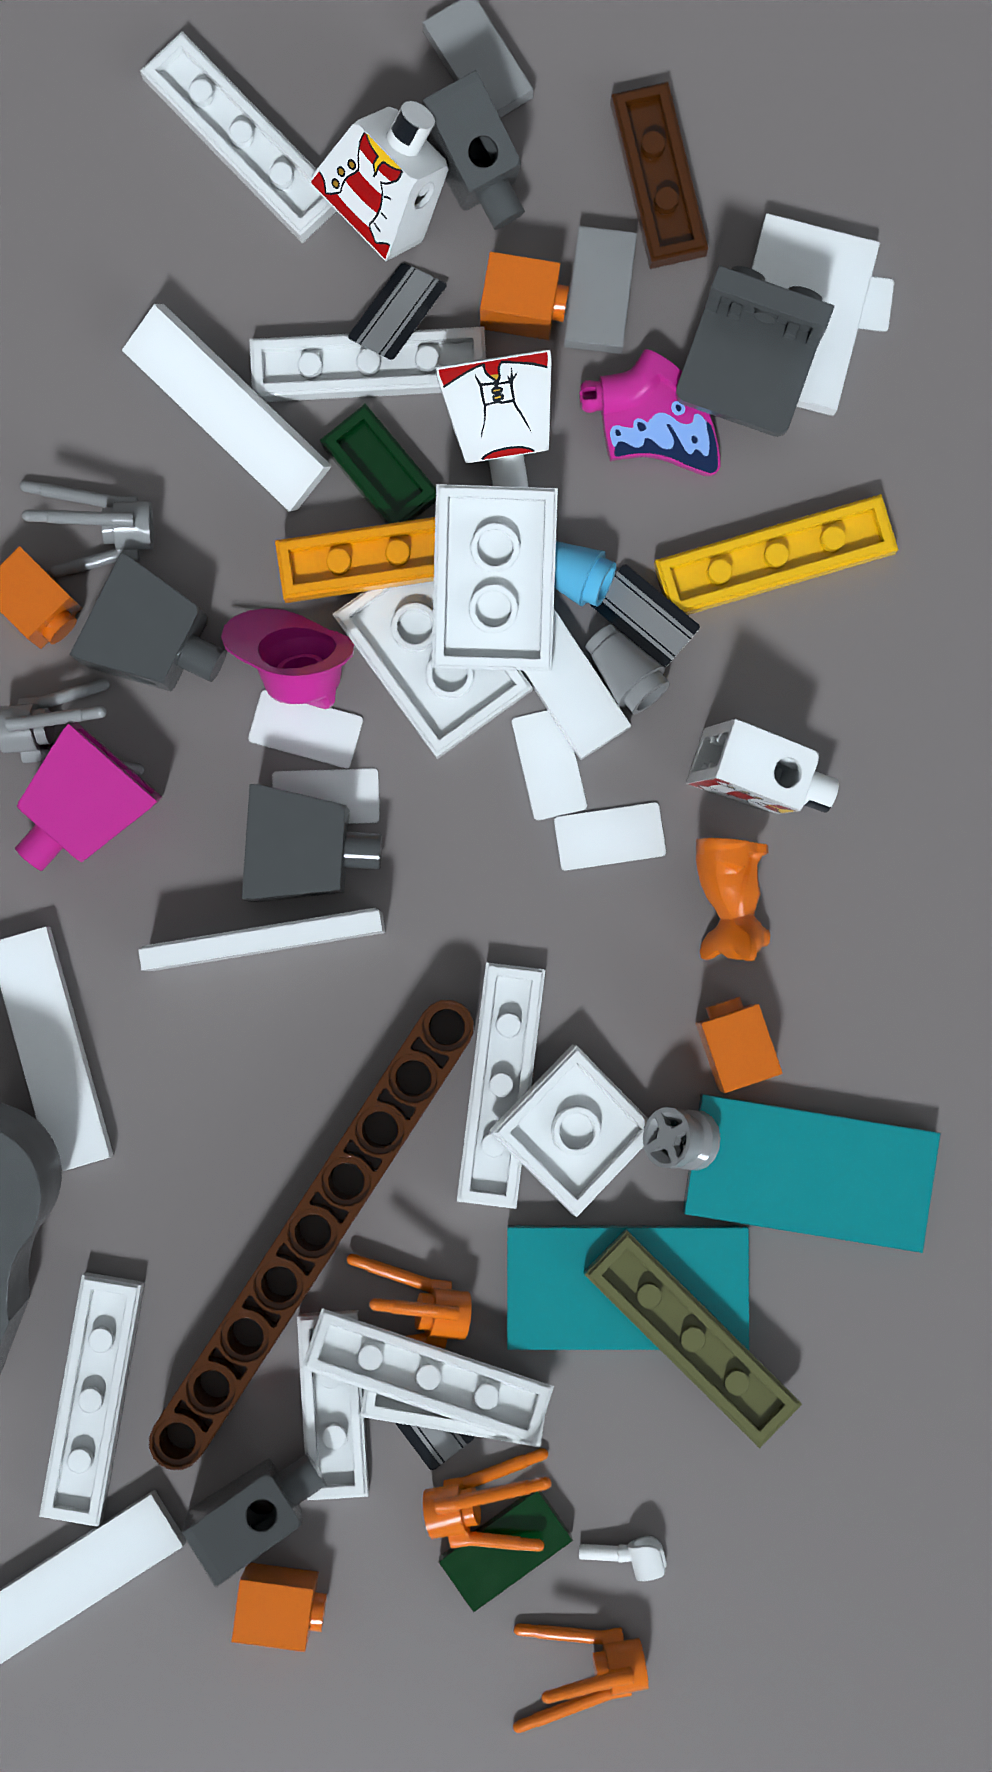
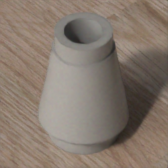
[585,625,670,714]

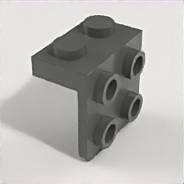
[675,265,835,437]

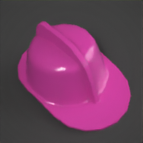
[221,608,355,709]

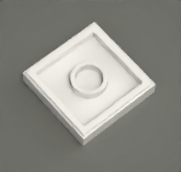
[489,1045,648,1217]

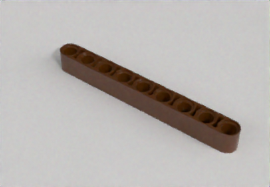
[149,1000,474,1470]

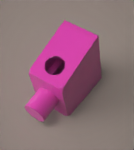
[15,722,162,871]

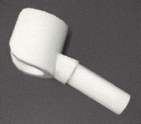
[579,1536,667,1581]

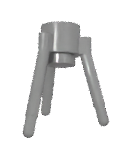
[20,480,154,578]
[0,679,144,776]

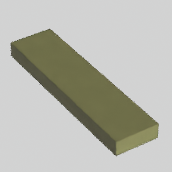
[584,1229,802,1448]

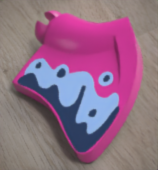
[579,349,720,476]

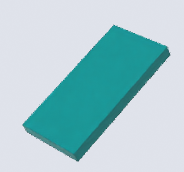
[682,1094,941,1253]
[507,1225,749,1350]

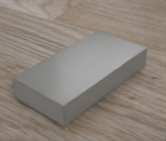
[423,0,533,118]
[564,226,637,354]

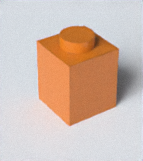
[480,251,569,340]
[0,546,82,649]
[695,996,783,1093]
[231,1563,327,1652]

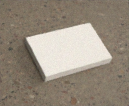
[751,213,880,416]
[431,484,558,671]
[333,581,533,759]

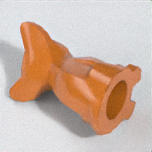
[696,838,770,961]

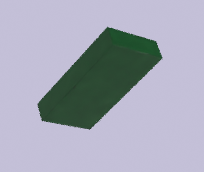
[320,404,436,524]
[438,1491,573,1613]

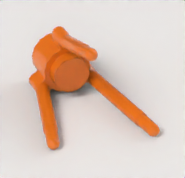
[347,1253,472,1349]
[423,1448,551,1552]
[513,1623,649,1733]

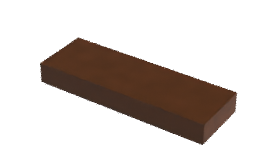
[610,82,708,269]

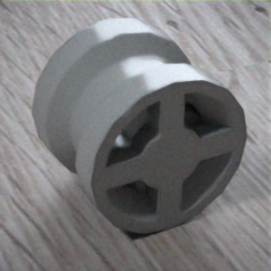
[643,1107,721,1171]

